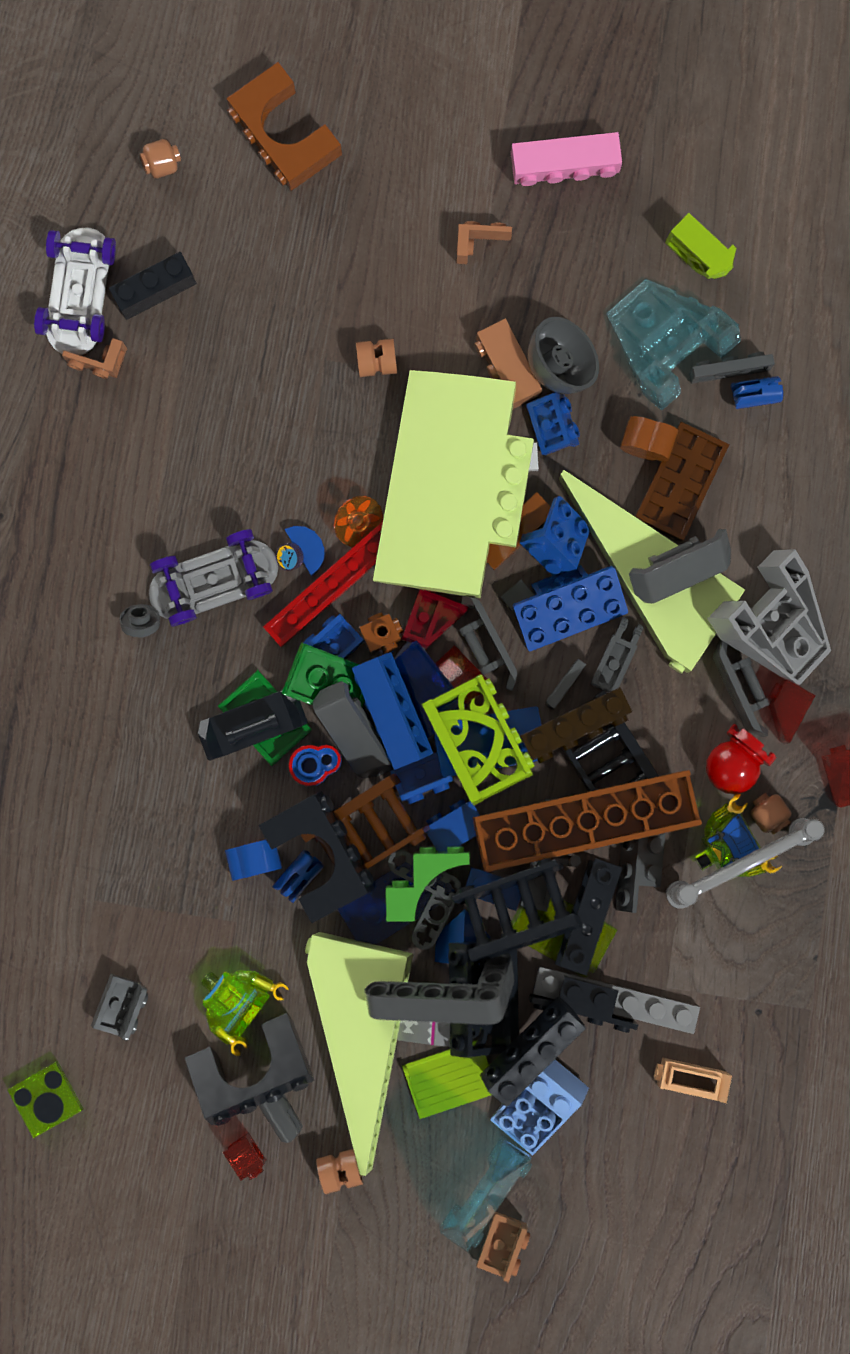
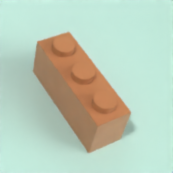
[474,318,542,409]

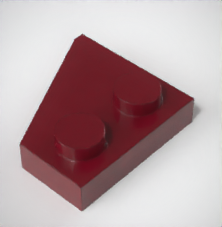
[401,589,468,649]

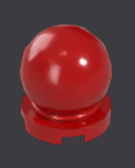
[706,724,777,794]

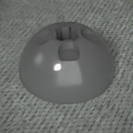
[527,317,599,394]

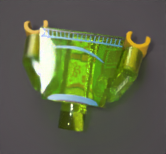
[201,970,289,1056]

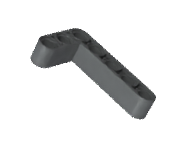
[365,953,514,1024]

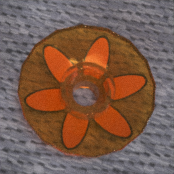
[334,496,384,547]

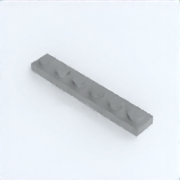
[533,966,700,1034]

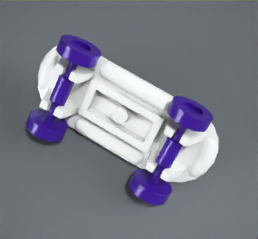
[34,228,116,356]

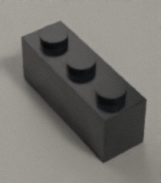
[109,251,197,320]

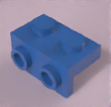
[303,614,365,659]

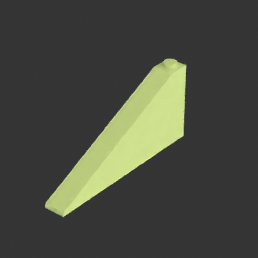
[559,470,745,674]
[305,932,413,1176]

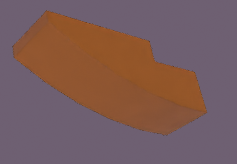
[487,492,551,570]

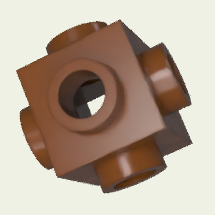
[359,612,403,654]

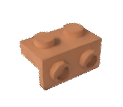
[476,1211,530,1283]

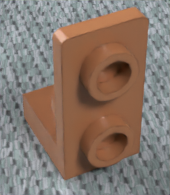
[457,221,512,264]
[62,338,127,379]

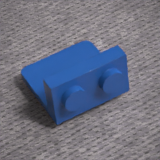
[520,496,590,575]
[390,752,453,804]

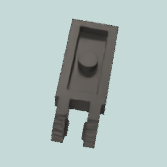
[590,617,644,693]

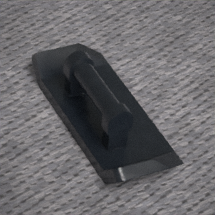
[198,691,307,761]

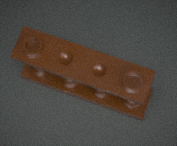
[301,773,431,869]

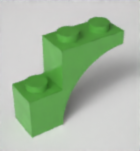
[386,846,470,922]

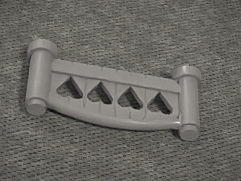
[666,818,824,909]

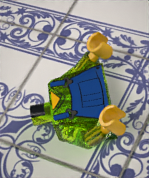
[694,794,782,877]

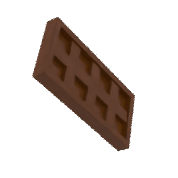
[635,422,730,542]

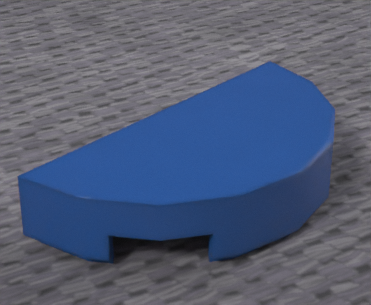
[285,526,325,577]

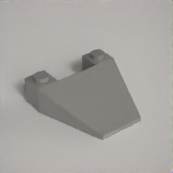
[707,549,831,686]

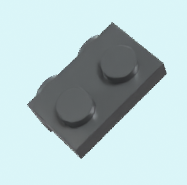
[91,974,148,1041]

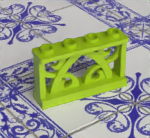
[422,674,535,806]

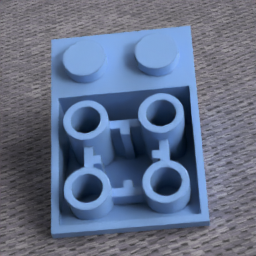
[490,1060,589,1156]

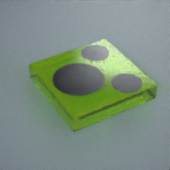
[7,1061,84,1138]

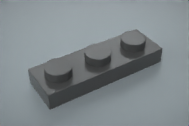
[689,352,775,384]

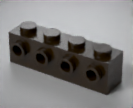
[520,687,633,764]

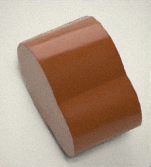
[620,416,678,461]

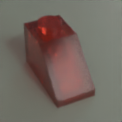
[769,679,816,744]

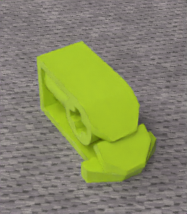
[665,213,736,279]

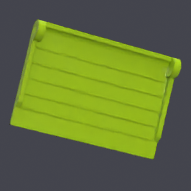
[402,1040,492,1119]

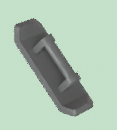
[629,529,731,604]
[459,596,517,691]
[713,640,771,737]
[313,681,394,778]

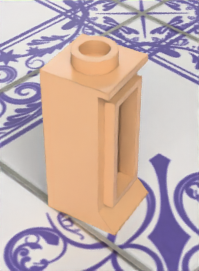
[654,1057,732,1103]

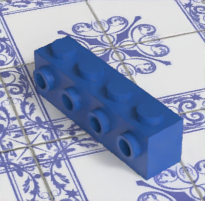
[352,652,433,770]

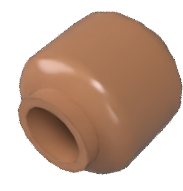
[139,139,181,179]
[750,793,792,835]

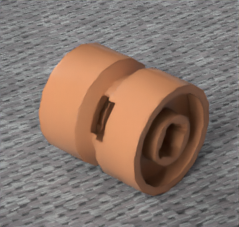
[356,338,397,377]
[316,1149,363,1195]

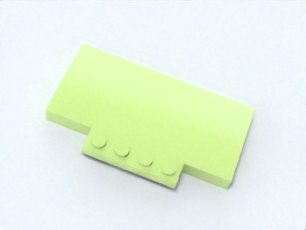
[373,370,534,598]

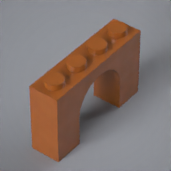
[226,62,342,191]

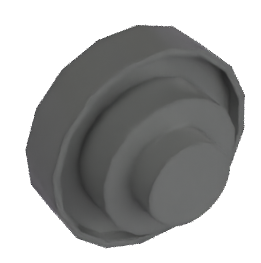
[119,604,160,638]

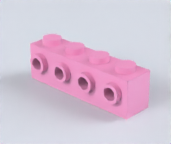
[511,132,622,186]

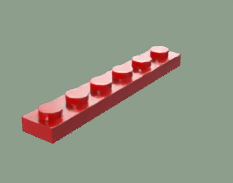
[263,521,383,648]

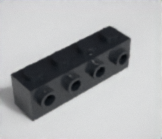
[480,997,586,1107]

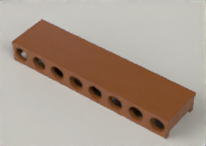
[472,770,702,872]

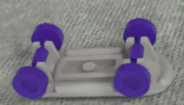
[149,529,279,627]

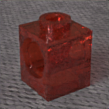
[223,1132,266,1181]

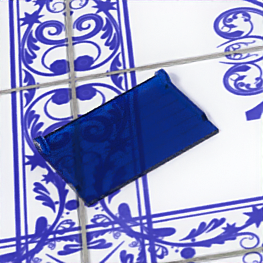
[395,641,467,739]

